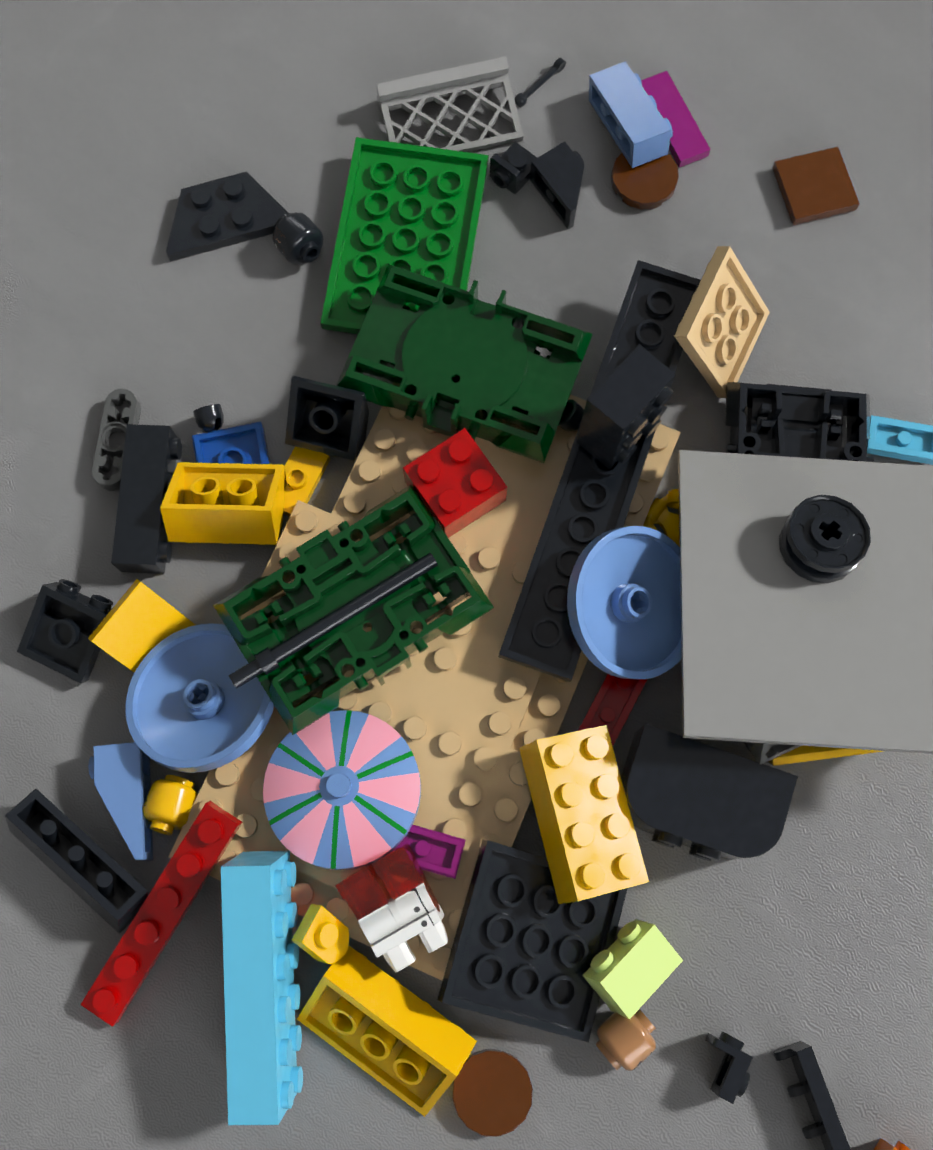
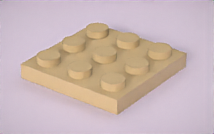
[674,246,770,398]

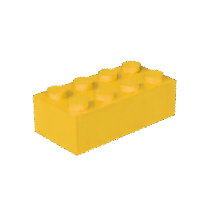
[519,725,649,904]

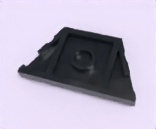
[166,171,288,262]

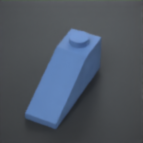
[88,742,153,861]

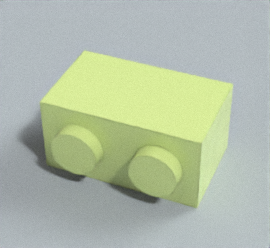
[583,919,683,1019]

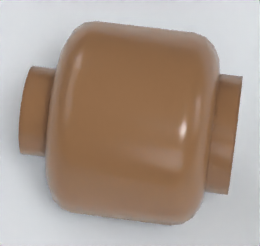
[596,1009,656,1071]

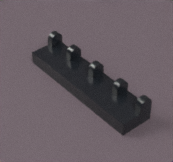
[773,1041,851,1150]

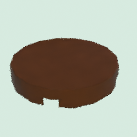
[611,153,679,210]
[453,1049,533,1137]

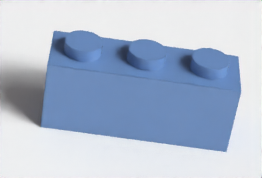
[589,61,673,168]

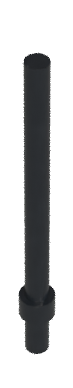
[228,553,438,689]

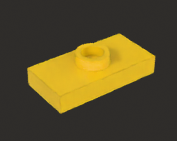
[283,446,331,517]

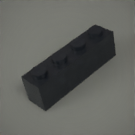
[111,424,182,574]
[5,789,148,934]

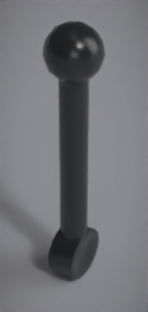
[514,57,566,107]

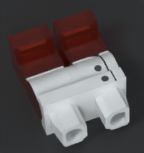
[335,843,449,973]

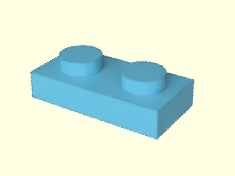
[867,415,933,465]

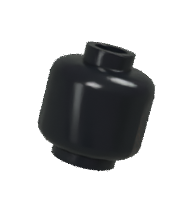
[272,212,324,265]

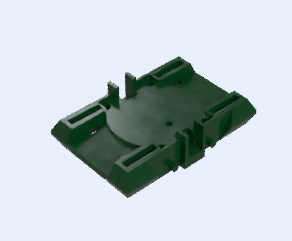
[336,264,593,463]
[213,484,494,735]

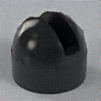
[559,399,584,431]
[193,404,224,432]

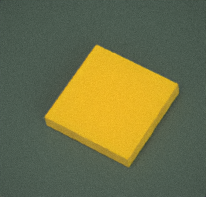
[88,579,196,673]

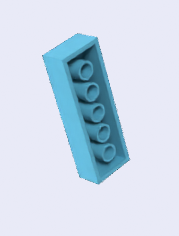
[221,850,303,1125]

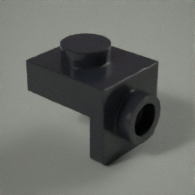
[705,1031,753,1104]

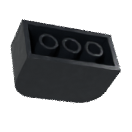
[621,724,798,861]

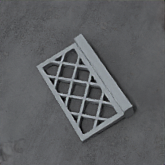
[376,56,524,152]

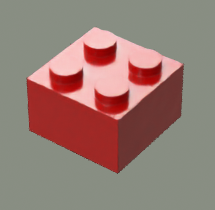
[403,428,507,538]

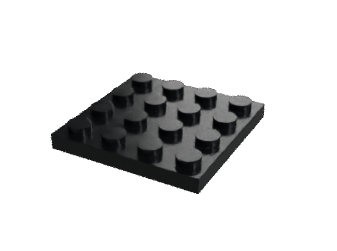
[437,839,628,1043]

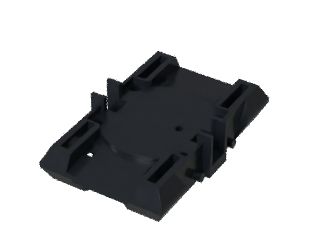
[725,382,874,462]

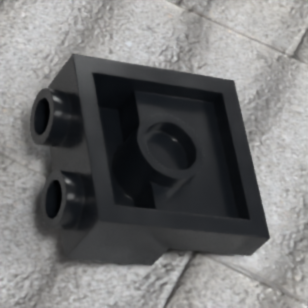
[17,579,113,683]

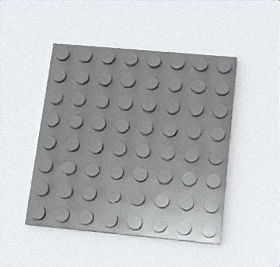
[678,450,933,754]

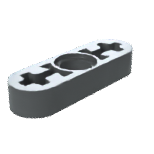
[92,389,141,491]

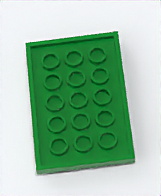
[320,137,489,334]

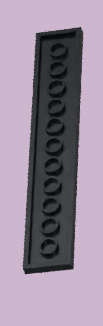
[498,260,701,682]

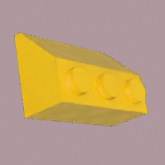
[160,462,285,545]

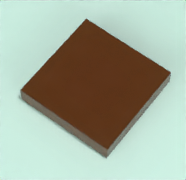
[772,147,860,225]

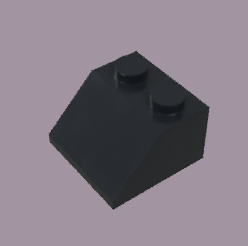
[285,376,369,461]

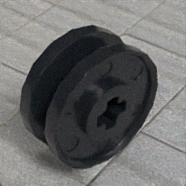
[779,495,871,583]

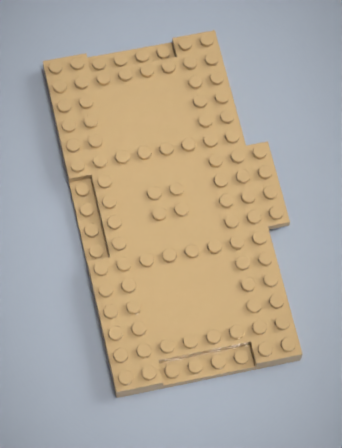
[168,382,681,981]

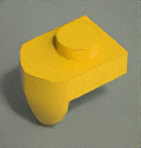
[292,904,349,964]

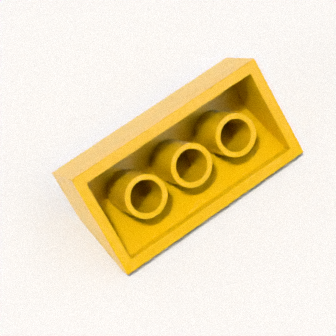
[297,945,477,1117]

